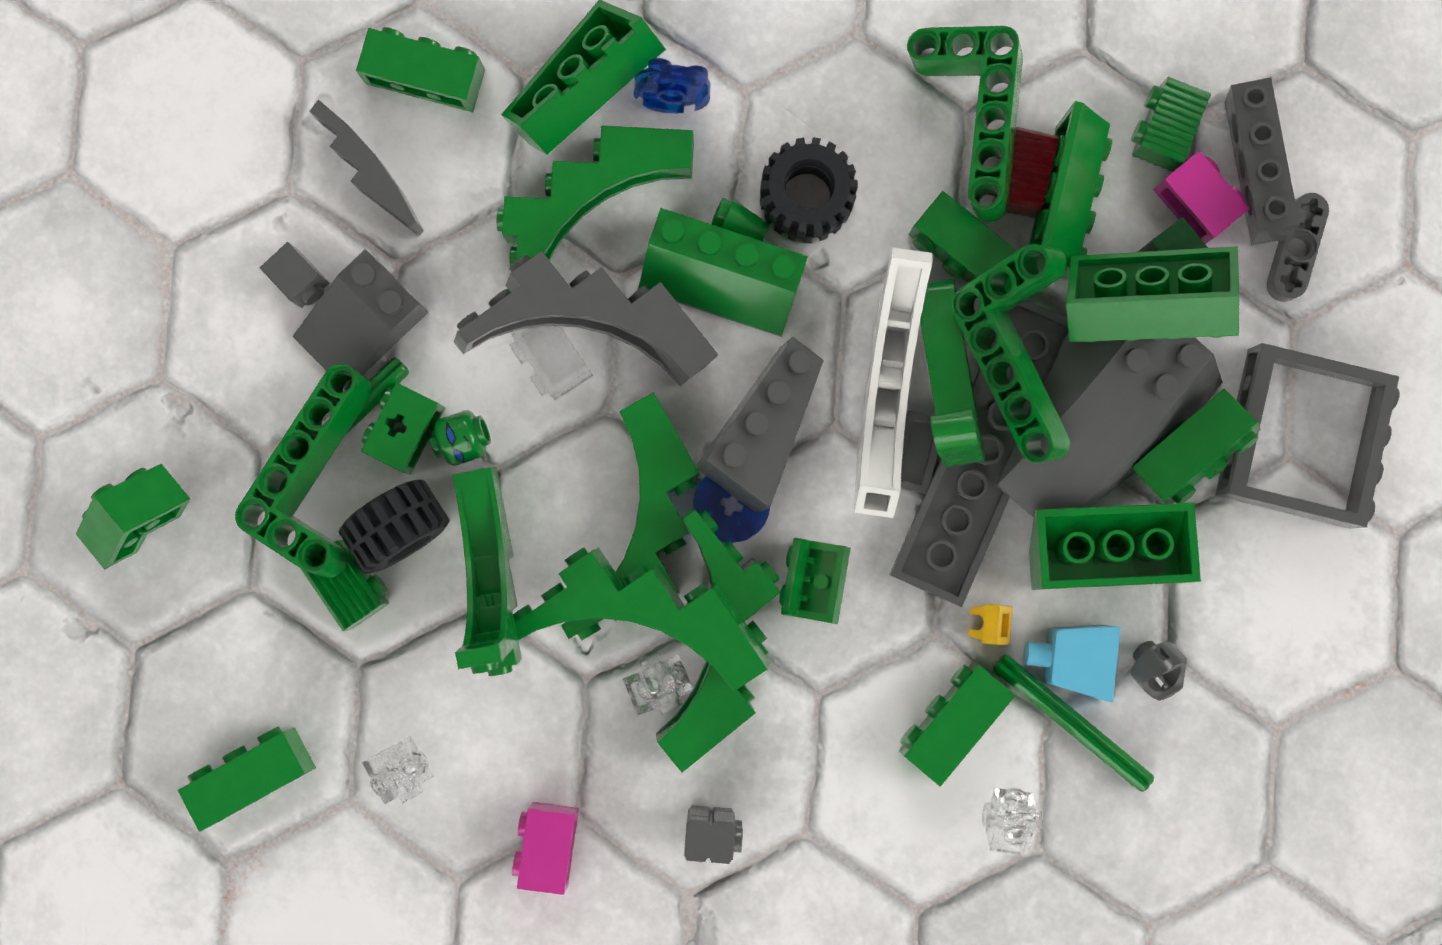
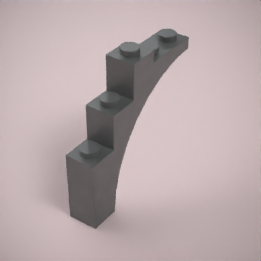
[453,251,718,387]

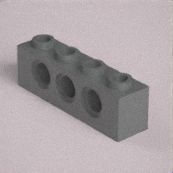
[1224,77,1300,245]

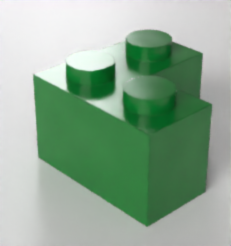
[76,463,190,570]

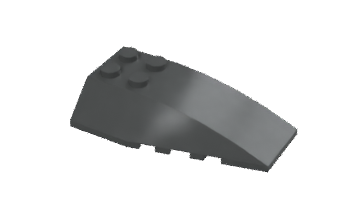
[995,333,1223,518]

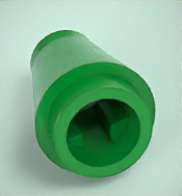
[711,198,770,241]

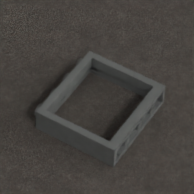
[1215,343,1400,529]

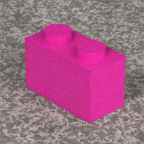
[1153,150,1250,244]
[512,802,579,895]

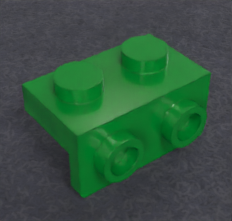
[779,537,851,624]

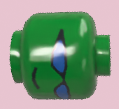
[430,410,491,466]

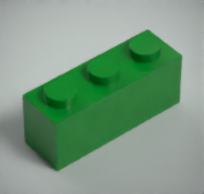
[356,27,485,112]
[908,191,1017,299]
[1132,389,1261,504]
[899,662,1016,787]
[177,726,316,832]

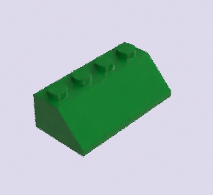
[1029,101,1112,280]
[638,208,808,337]
[1066,246,1239,342]
[1029,503,1201,590]

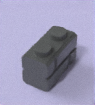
[684,805,743,864]

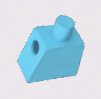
[1023,625,1121,702]

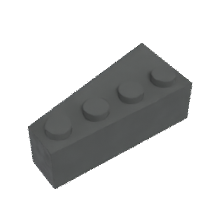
[695,337,824,514]

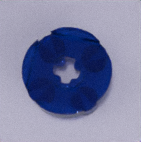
[633,58,711,114]
[693,476,770,543]

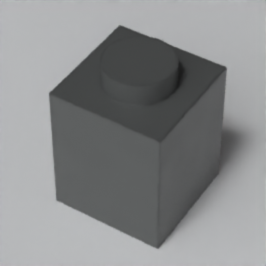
[259,242,330,308]

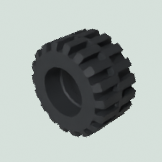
[760,137,858,243]
[338,480,450,573]

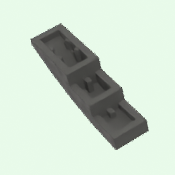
[309,99,424,236]

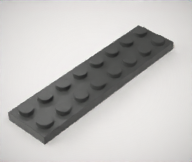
[889,300,1069,607]

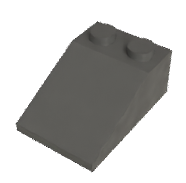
[293,249,428,391]

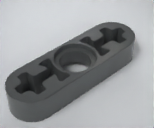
[1267,193,1329,302]

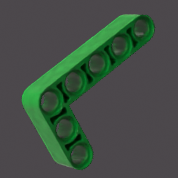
[907,26,1023,222]
[952,244,1070,463]
[920,279,985,467]
[235,363,371,578]

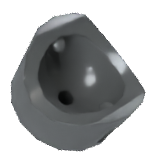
[1131,641,1187,701]

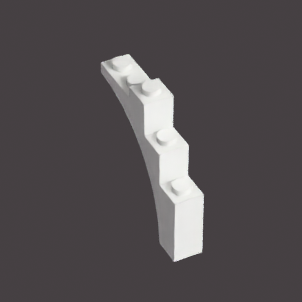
[854,247,932,518]

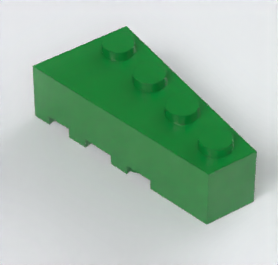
[501,0,666,155]

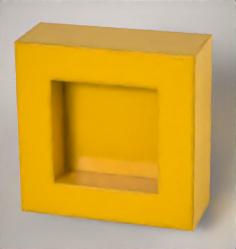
[968,604,1013,645]

